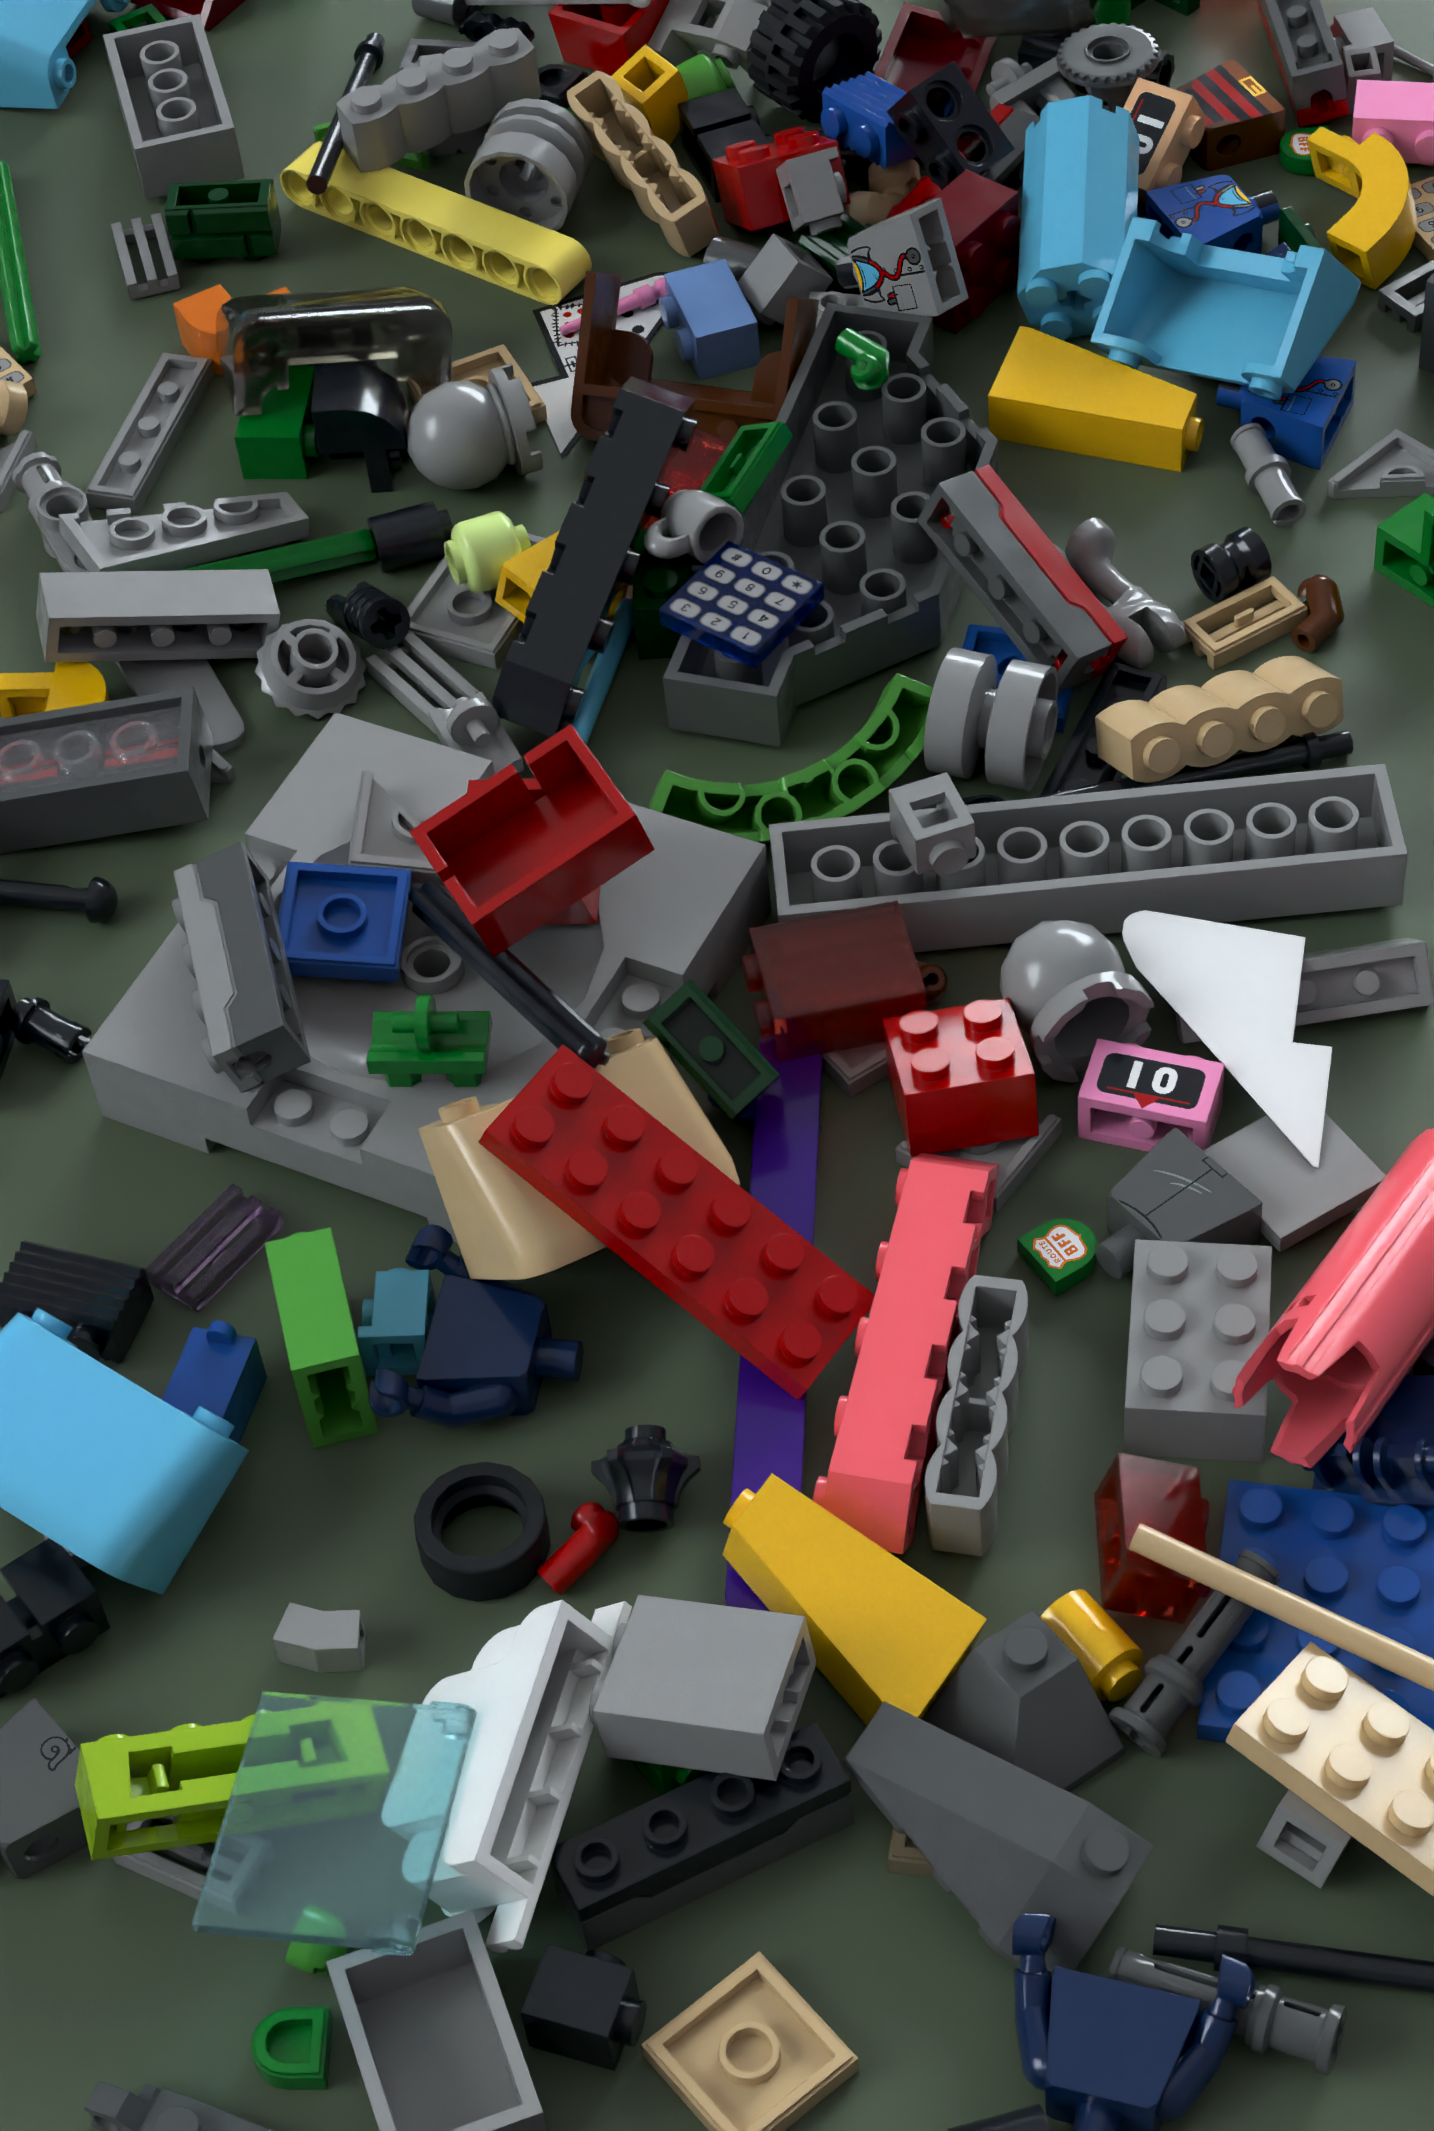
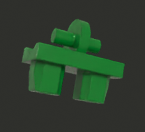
[366,994,493,1087]

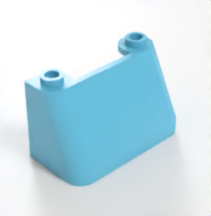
[0,0,131,109]
[1090,216,1361,400]
[0,1307,249,1595]

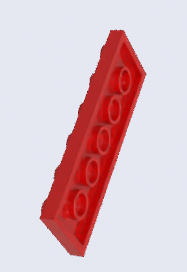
[478,1044,875,1400]

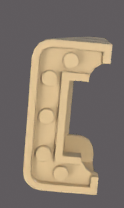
[418,1028,740,1280]

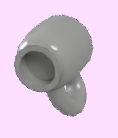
[643,489,744,565]

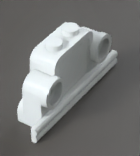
[383,1600,632,1953]

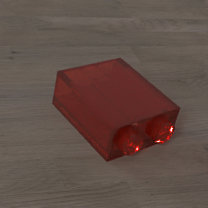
[741,900,927,1062]

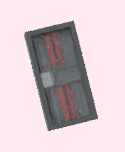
[0,687,213,854]

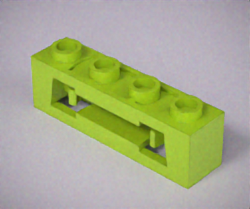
[75,1702,391,1861]

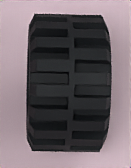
[747,0,882,123]

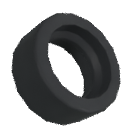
[414,1462,551,1602]

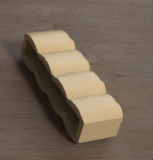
[567,70,720,258]
[1095,656,1344,783]

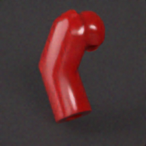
[536,1502,619,1596]

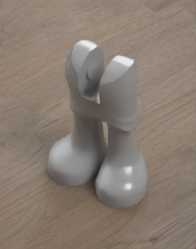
[1053,518,1187,669]

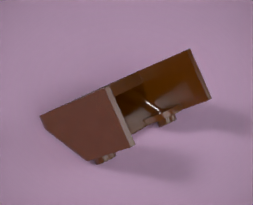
[571,271,819,458]

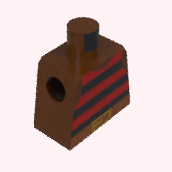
[1175,59,1286,171]

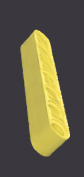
[280,141,592,305]

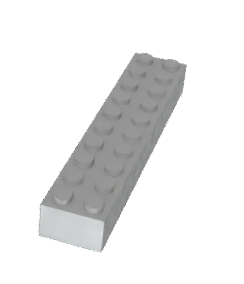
[769,764,1408,965]

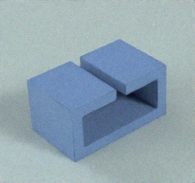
[659,259,761,380]

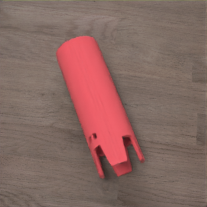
[1232,1128,1434,1468]

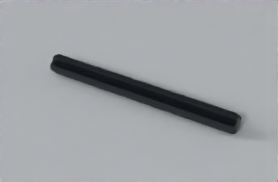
[408,881,610,1069]

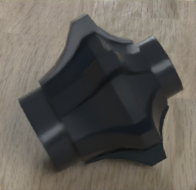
[591,1425,701,1532]

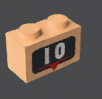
[1123,77,1206,205]

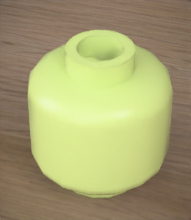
[444,511,531,594]

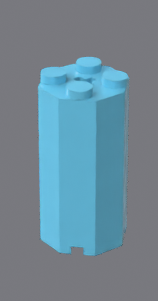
[1017,95,1140,340]

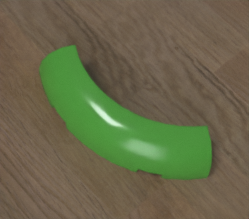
[648,673,933,843]

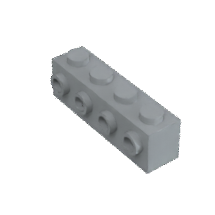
[36,569,280,663]

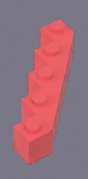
[813,1153,999,1554]

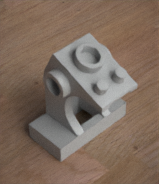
[647,0,769,73]

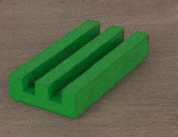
[699,421,793,515]

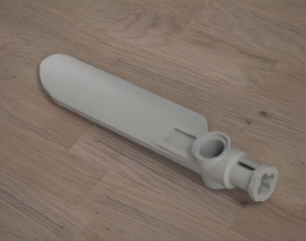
[12,452,245,753]

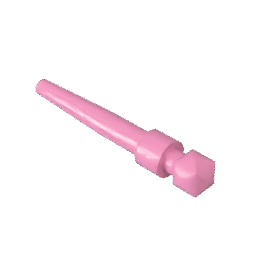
[559,277,666,336]

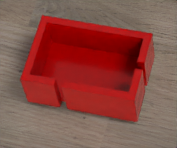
[409,724,655,957]

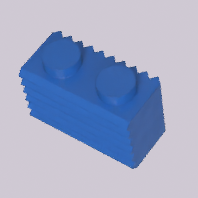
[821,71,935,170]

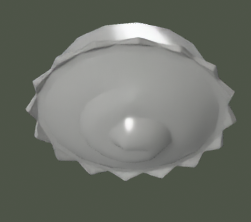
[254,619,367,719]

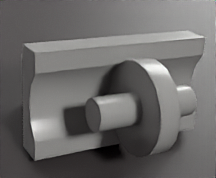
[986,56,1077,117]
[428,692,524,774]

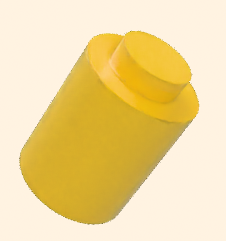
[1040,1589,1144,1702]

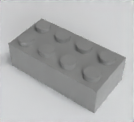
[103,14,245,199]

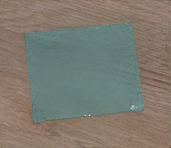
[191,1691,477,1956]

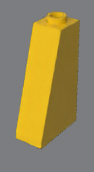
[988,326,1204,472]
[722,1473,987,1725]

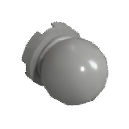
[405,363,543,490]
[999,920,1154,1083]

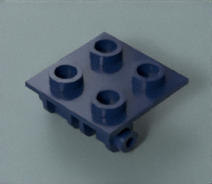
[1302,1375,1434,1507]

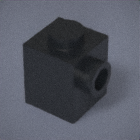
[521,1944,647,2071]

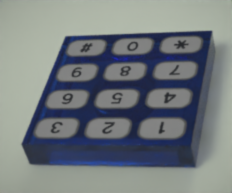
[659,541,825,668]

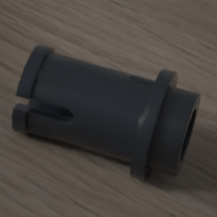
[8,997,92,1064]

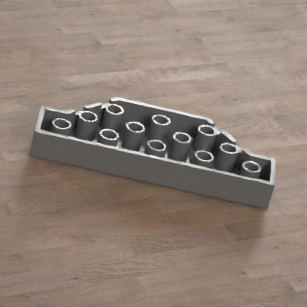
[663,303,999,747]

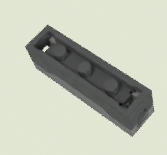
[172,841,311,1092]

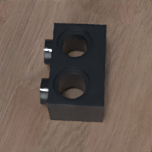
[887,61,1015,190]

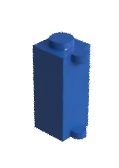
[162,1320,267,1444]

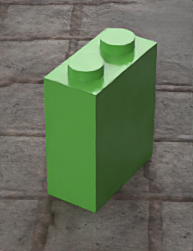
[265,1227,379,1449]

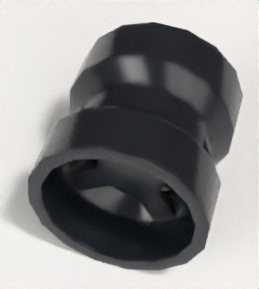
[1191,527,1272,603]

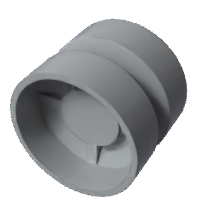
[924,647,1058,791]

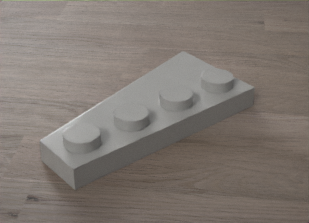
[58,492,310,572]

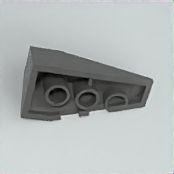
[843,1701,1154,1975]

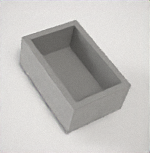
[1124,1239,1272,1463]
[326,1909,548,2131]

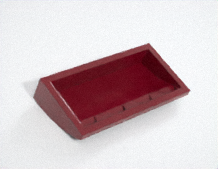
[874,2,999,164]

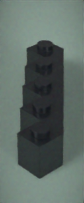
[491,376,698,736]

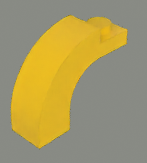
[1307,126,1417,290]

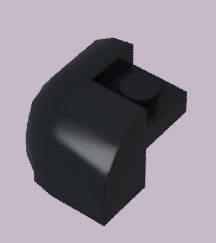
[311,360,410,493]

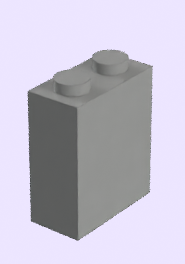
[589,1595,817,1781]

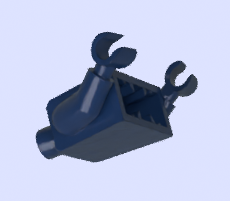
[369,1224,584,1429]
[1012,1913,1256,2131]

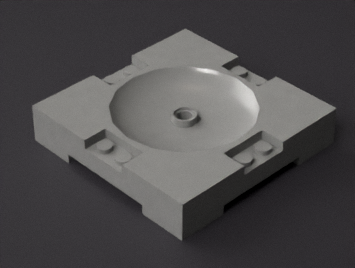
[82,712,771,1243]

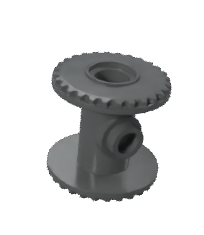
[1057,23,1160,114]

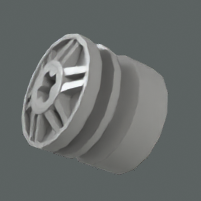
[464,98,593,231]

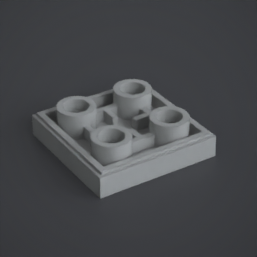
[1203,1113,1386,1252]

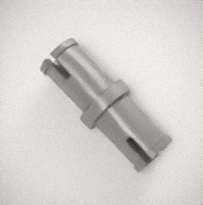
[1230,423,1306,527]

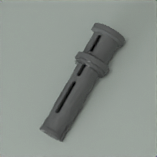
[1108,1549,1281,1757]
[1107,1946,1347,2076]

